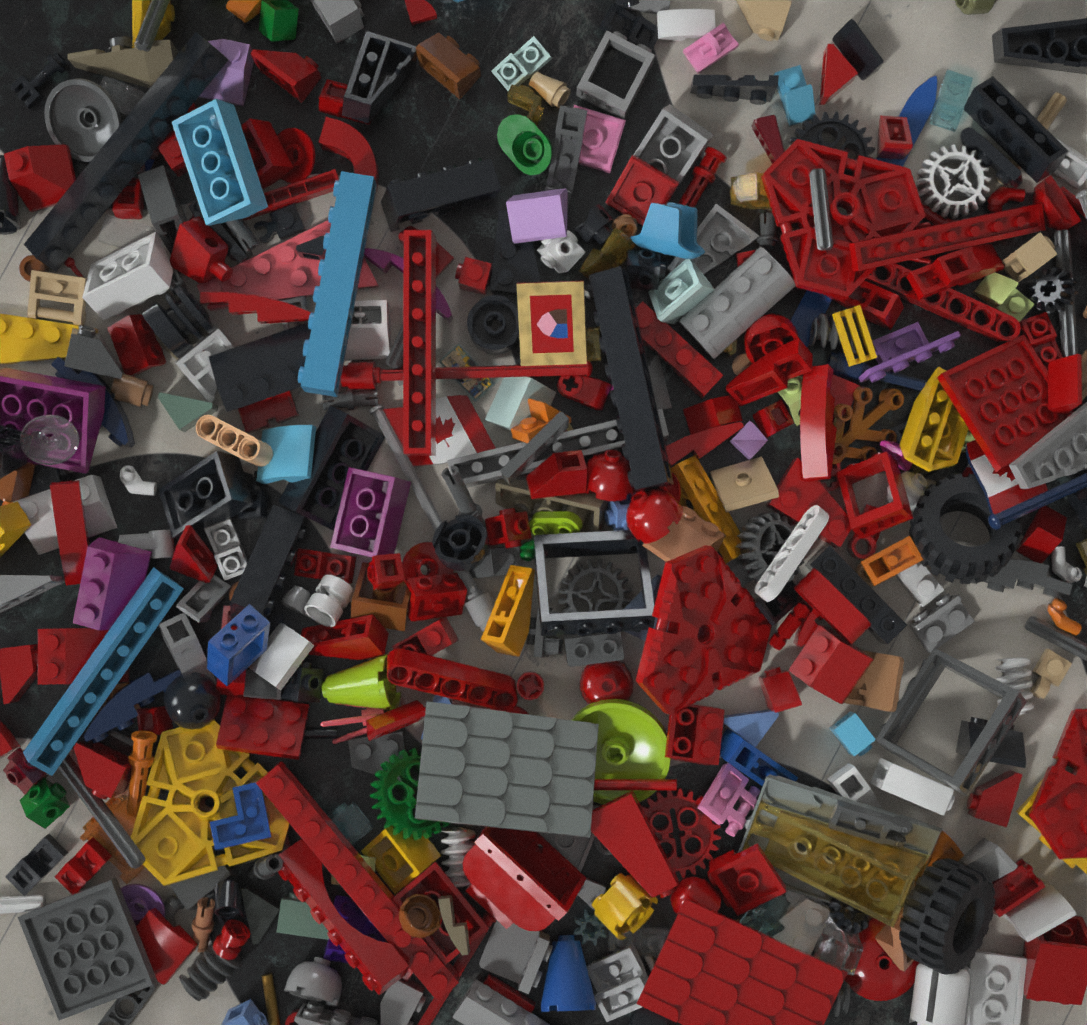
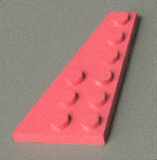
[196,220,379,311]

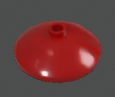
[838,917,919,1001]

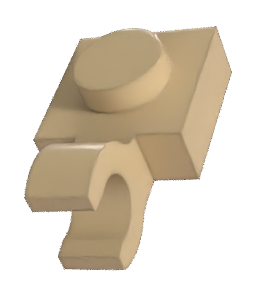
[1029,649,1072,699]

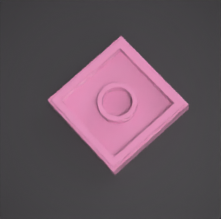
[574,105,626,173]

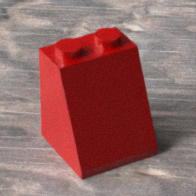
[1023,916,1087,1005]

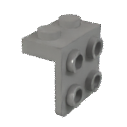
[479,920,553,994]

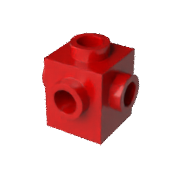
[485,508,532,549]

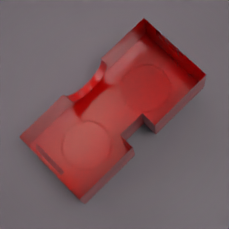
[238,390,299,434]

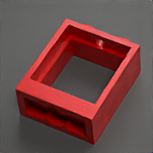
[837,451,913,539]

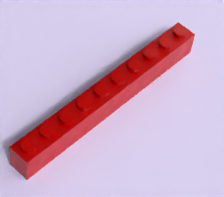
[256,761,459,1001]

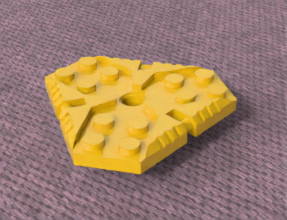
[131,720,290,886]

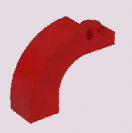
[319,117,379,192]

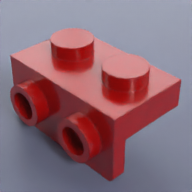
[107,314,166,377]

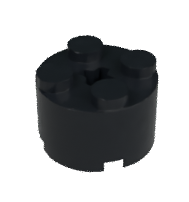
[467,295,519,355]

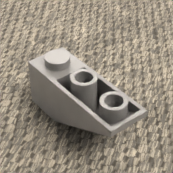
[158,613,217,684]
[380,979,426,1025]

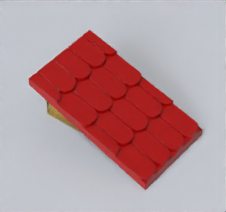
[637,898,848,1025]

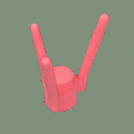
[321,704,384,744]

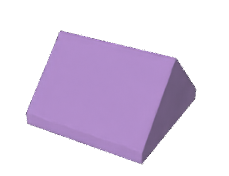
[506,188,568,244]

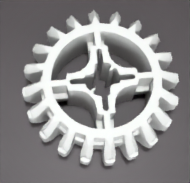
[916,144,992,219]

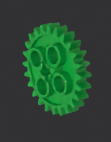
[370,748,450,841]

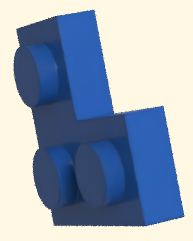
[210,782,272,850]

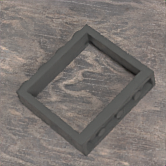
[876,648,1027,796]

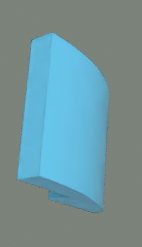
[256,425,316,484]

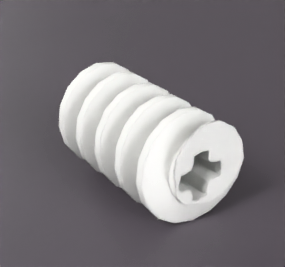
[995,658,1034,715]
[441,827,476,888]

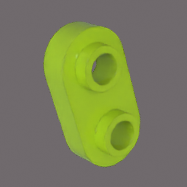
[529,511,583,535]

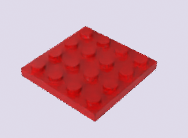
[937,334,1074,472]

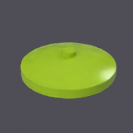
[571,699,671,804]

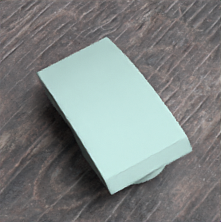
[491,36,552,92]

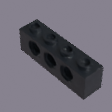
[963,76,1068,183]
[805,545,907,644]

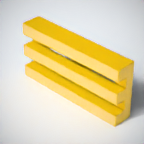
[832,305,877,367]

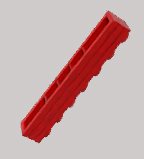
[243,169,339,221]

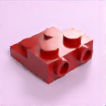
[707,843,787,915]

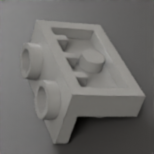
[909,593,975,653]

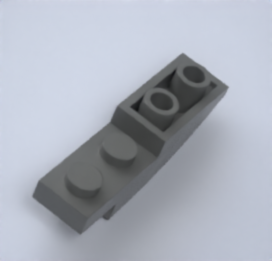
[970,559,1073,599]

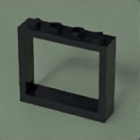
[533,530,655,637]

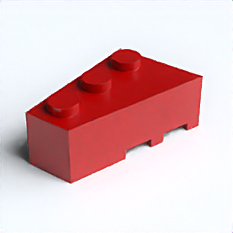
[765,457,851,548]

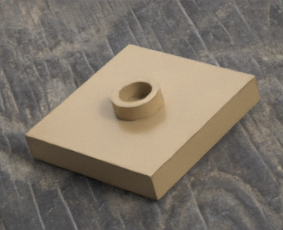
[710,456,779,512]

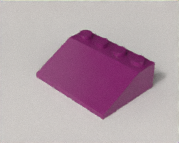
[0,368,105,474]

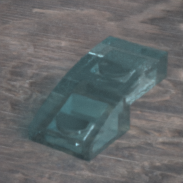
[929,69,973,132]

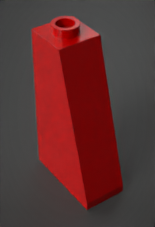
[591,790,679,898]

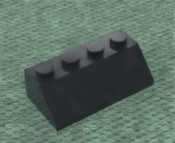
[209,322,311,412]
[278,406,385,531]

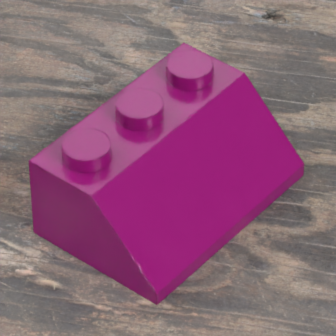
[330,467,411,557]
[73,537,152,630]

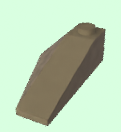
[68,40,179,88]
[495,479,608,532]

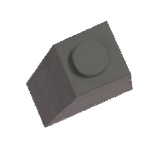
[138,165,187,254]

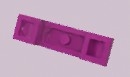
[364,248,453,323]

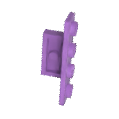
[858,322,961,383]

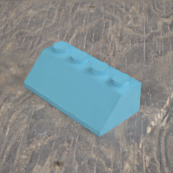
[172,99,268,226]

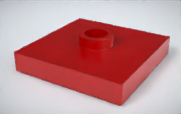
[605,155,679,226]

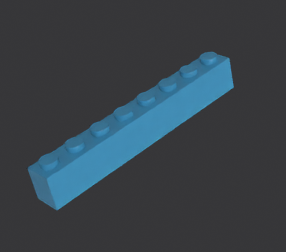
[298,171,377,397]
[23,567,184,776]

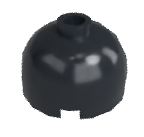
[432,515,490,572]
[163,672,221,730]

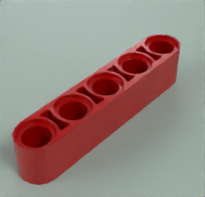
[387,648,518,711]

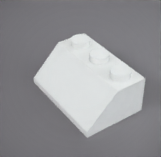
[82,232,173,320]
[13,475,117,555]

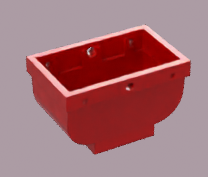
[463,827,587,931]

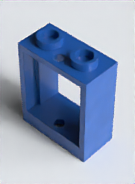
[207,604,270,686]

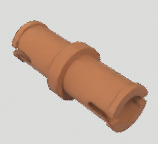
[191,897,215,952]

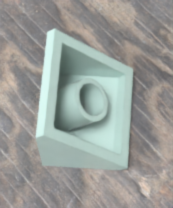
[648,259,715,324]
[485,377,556,432]

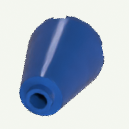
[541,935,596,1012]

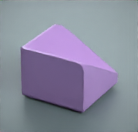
[729,421,768,460]

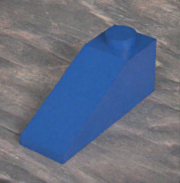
[720,728,798,786]

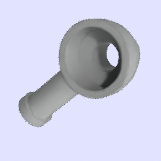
[280,585,313,620]

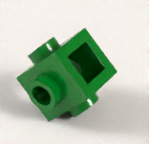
[19,778,70,829]

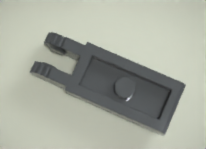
[828,800,913,848]

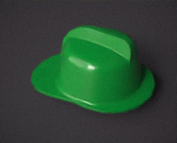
[497,114,552,175]

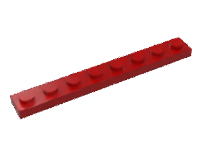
[849,203,1046,271]

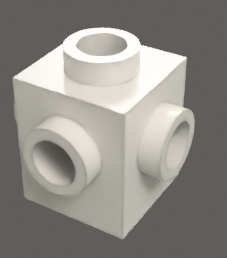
[537,230,586,273]

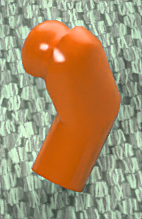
[1047,598,1082,636]

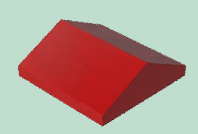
[366,700,426,741]

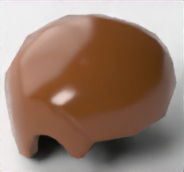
[399,894,442,938]

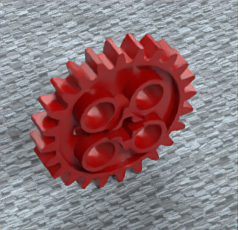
[641,787,721,878]

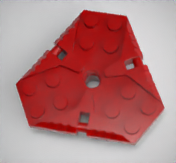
[761,139,926,300]
[635,545,772,715]
[1029,709,1087,859]

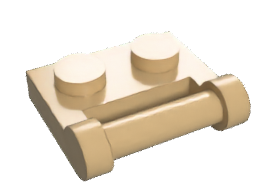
[27,270,87,326]

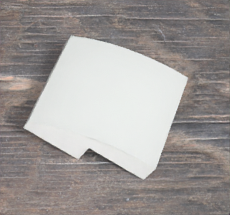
[248,622,314,691]
[1003,881,1077,942]

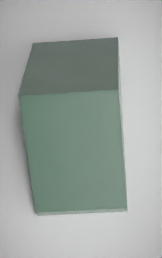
[158,392,218,432]

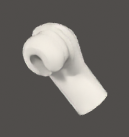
[120,465,157,496]

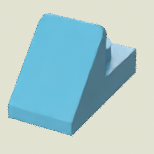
[774,65,816,127]

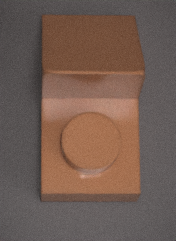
[875,914,914,971]

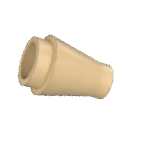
[529,71,571,108]

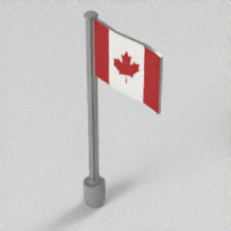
[369,395,496,632]

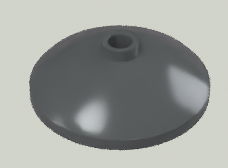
[44,78,121,162]

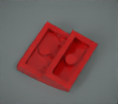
[136,908,198,985]

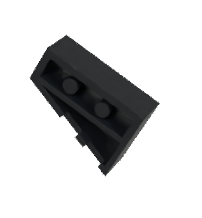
[342,31,417,123]

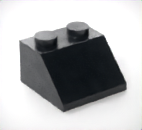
[956,717,1026,768]

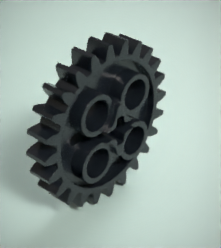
[789,112,875,176]

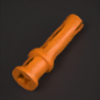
[125,731,157,817]

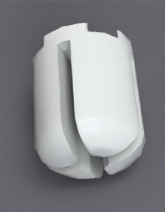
[909,963,973,1025]

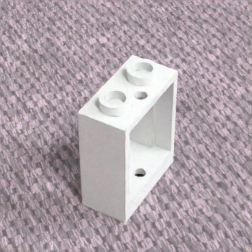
[870,758,955,816]

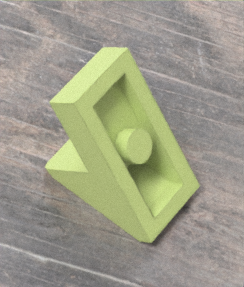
[973,272,1034,322]

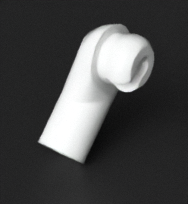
[1051,547,1082,583]

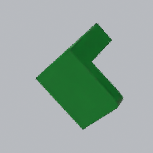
[259,0,299,41]

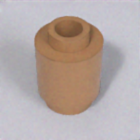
[111,373,154,407]

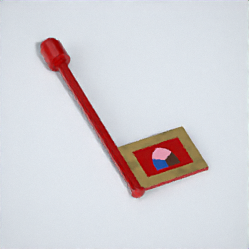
[341,281,593,390]

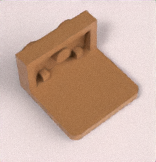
[844,650,904,712]

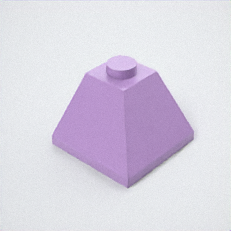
[199,39,254,107]

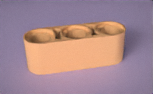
[196,415,273,467]

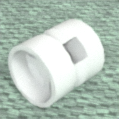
[304,575,354,627]

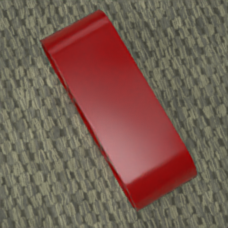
[794,568,871,645]

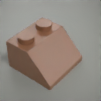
[642,505,726,562]

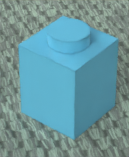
[829,711,876,756]

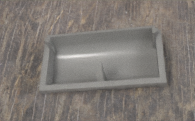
[678,247,796,359]

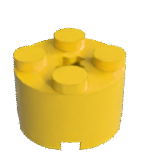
[592,873,658,940]

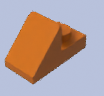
[511,398,571,443]
[861,536,924,586]

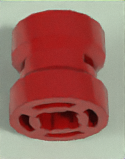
[517,671,544,700]
[213,919,251,960]

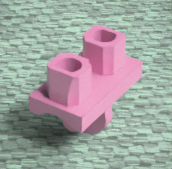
[683,22,739,74]

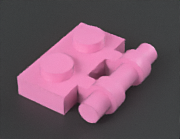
[698,763,760,837]

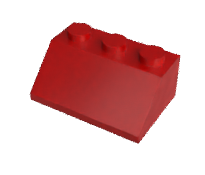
[392,862,489,965]

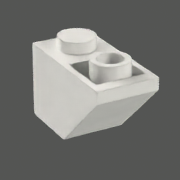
[827,763,882,809]

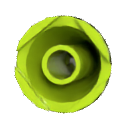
[322,655,401,710]

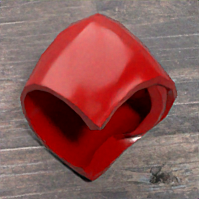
[670,876,721,915]

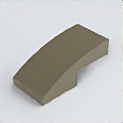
[438,895,470,955]

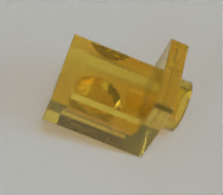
[507,84,544,123]

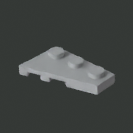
[667,204,759,275]

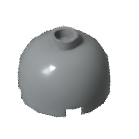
[284,957,342,1007]

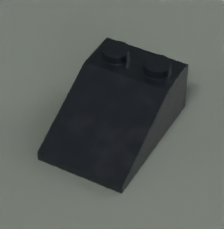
[158,451,254,538]

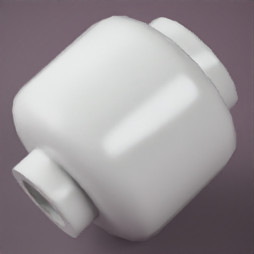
[887,471,928,511]

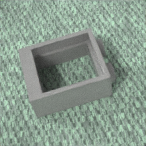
[576,31,655,119]

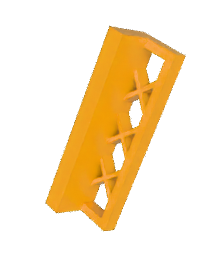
[670,455,741,564]

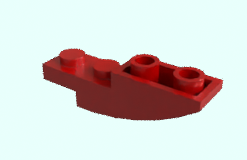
[906,244,1005,300]

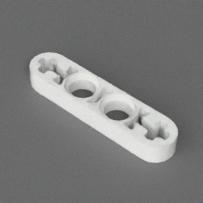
[755,505,829,602]

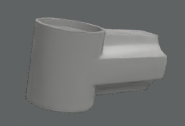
[118,530,175,559]

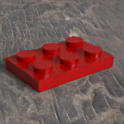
[216,695,310,760]

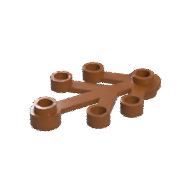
[833,386,904,464]

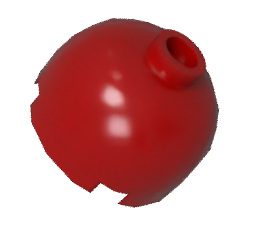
[744,313,799,364]
[586,450,635,501]
[626,489,683,544]
[579,661,634,705]

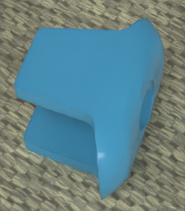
[630,202,705,259]

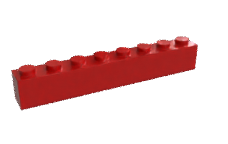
[403,230,436,456]

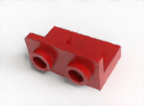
[407,573,467,622]

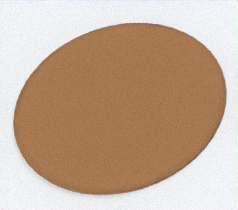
[732,354,752,376]

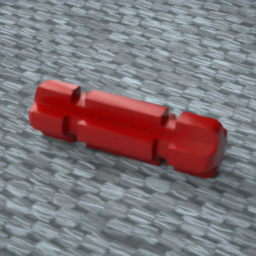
[769,602,810,651]

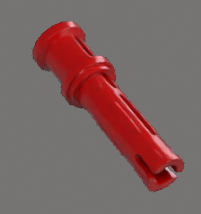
[678,146,727,207]

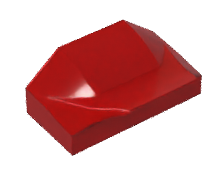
[1033,176,1081,230]

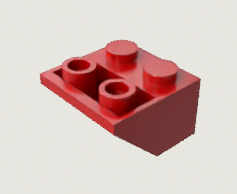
[665,704,725,765]

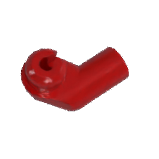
[987,187,1025,213]

